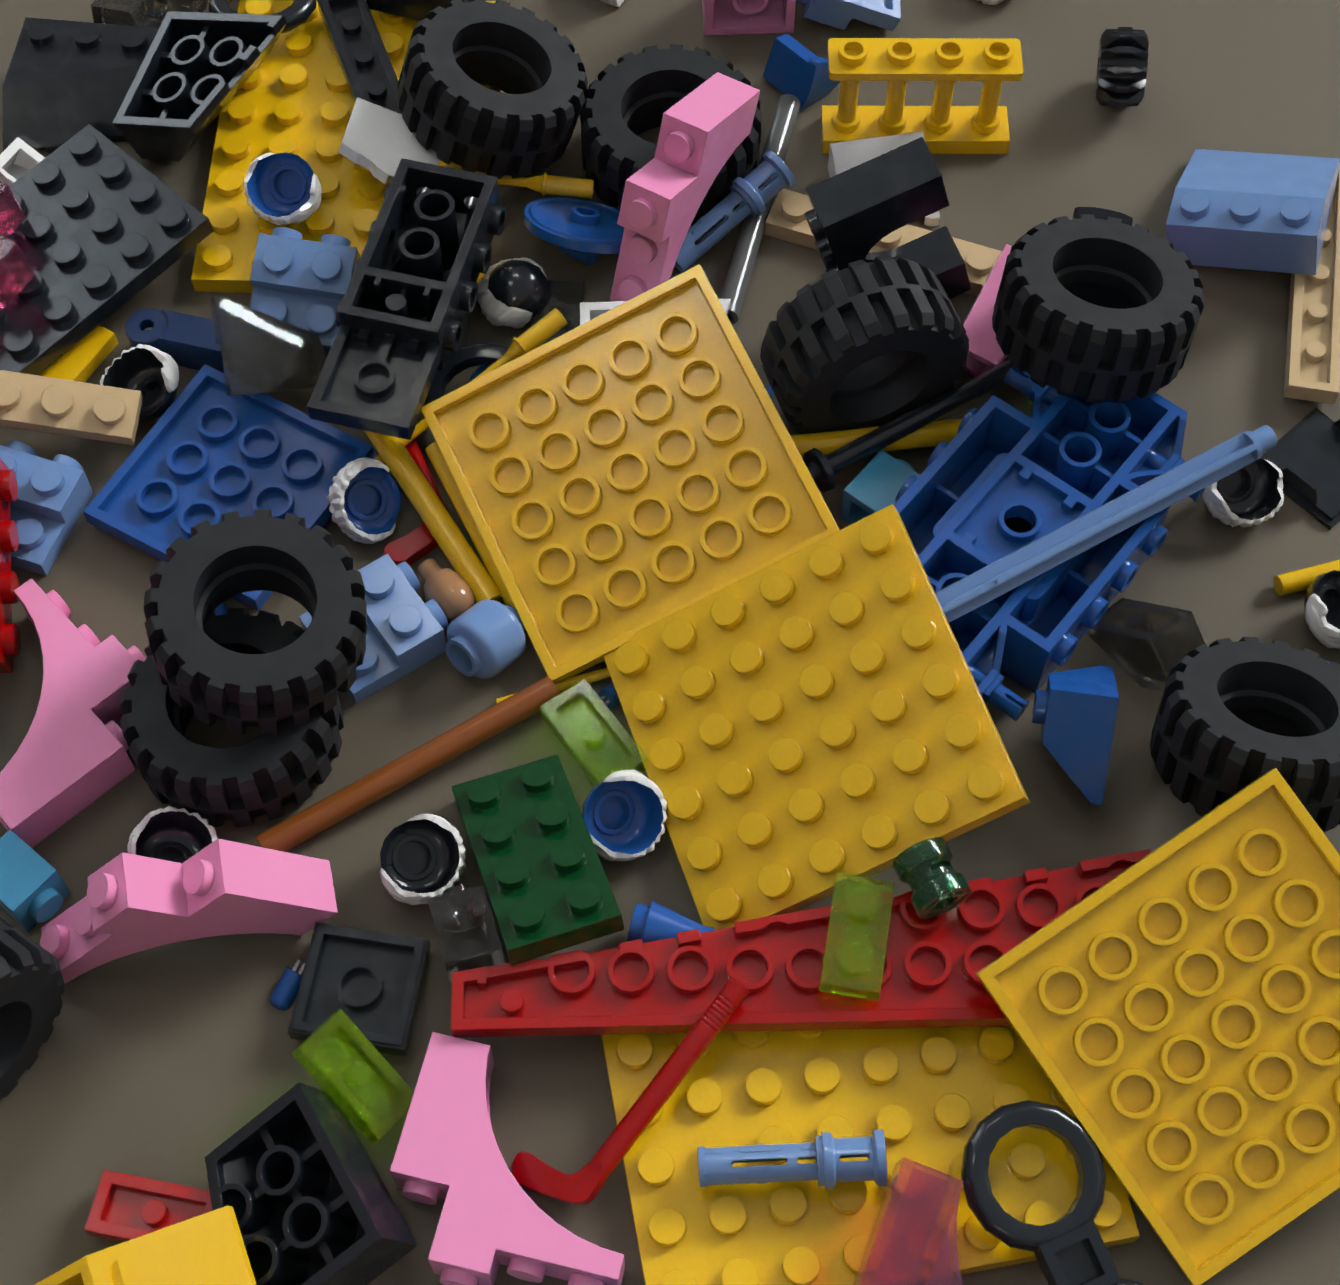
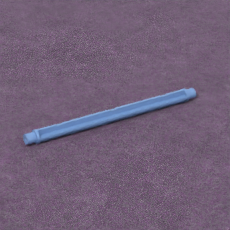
[935,425,1277,623]

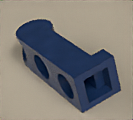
[125,308,274,390]

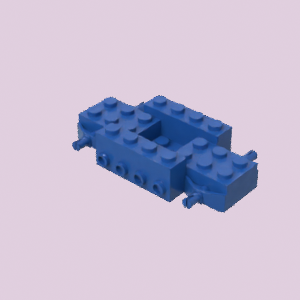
[894,366,1208,721]

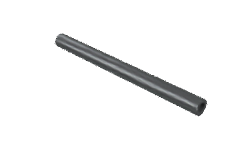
[719,94,801,324]

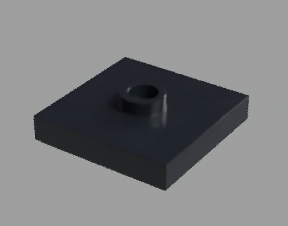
[288,922,431,1056]

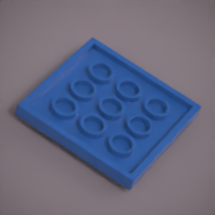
[83,364,375,611]

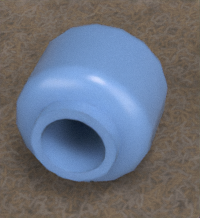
[445,599,526,679]

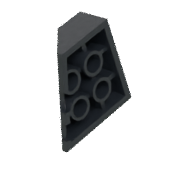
[112,11,287,162]
[2,17,159,154]
[205,1082,417,1285]

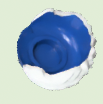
[243,152,322,226]
[327,457,401,544]
[582,770,668,861]

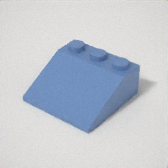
[1166,149,1340,275]

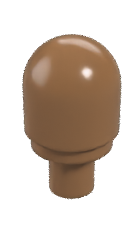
[418,559,475,622]

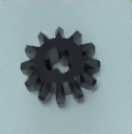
[1095,27,1149,108]

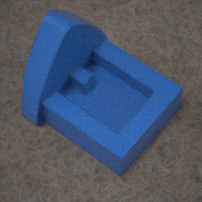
[762,34,841,110]

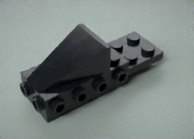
[307,158,506,440]

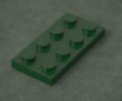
[451,754,624,965]

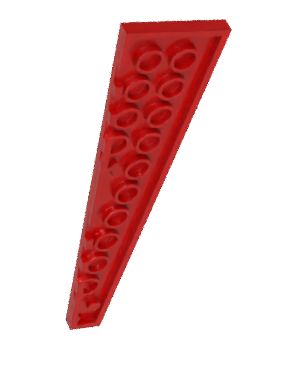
[451,849,1150,1038]

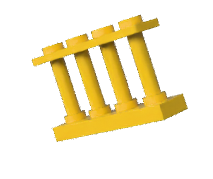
[821,38,1023,154]

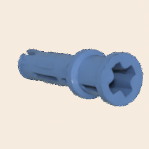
[674,150,797,273]
[698,1129,887,1189]

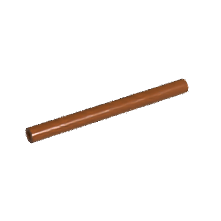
[255,676,560,852]

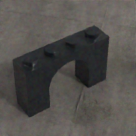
[804,137,972,299]

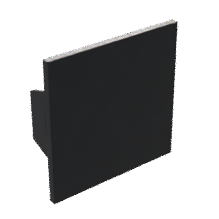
[1262,408,1340,530]

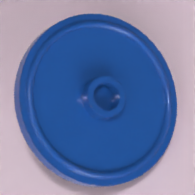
[523,197,624,265]

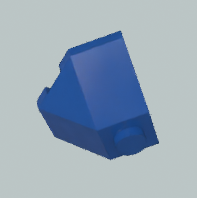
[1032,665,1119,805]

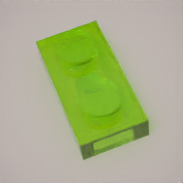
[540,679,648,786]
[819,873,895,1001]
[292,1009,414,1143]

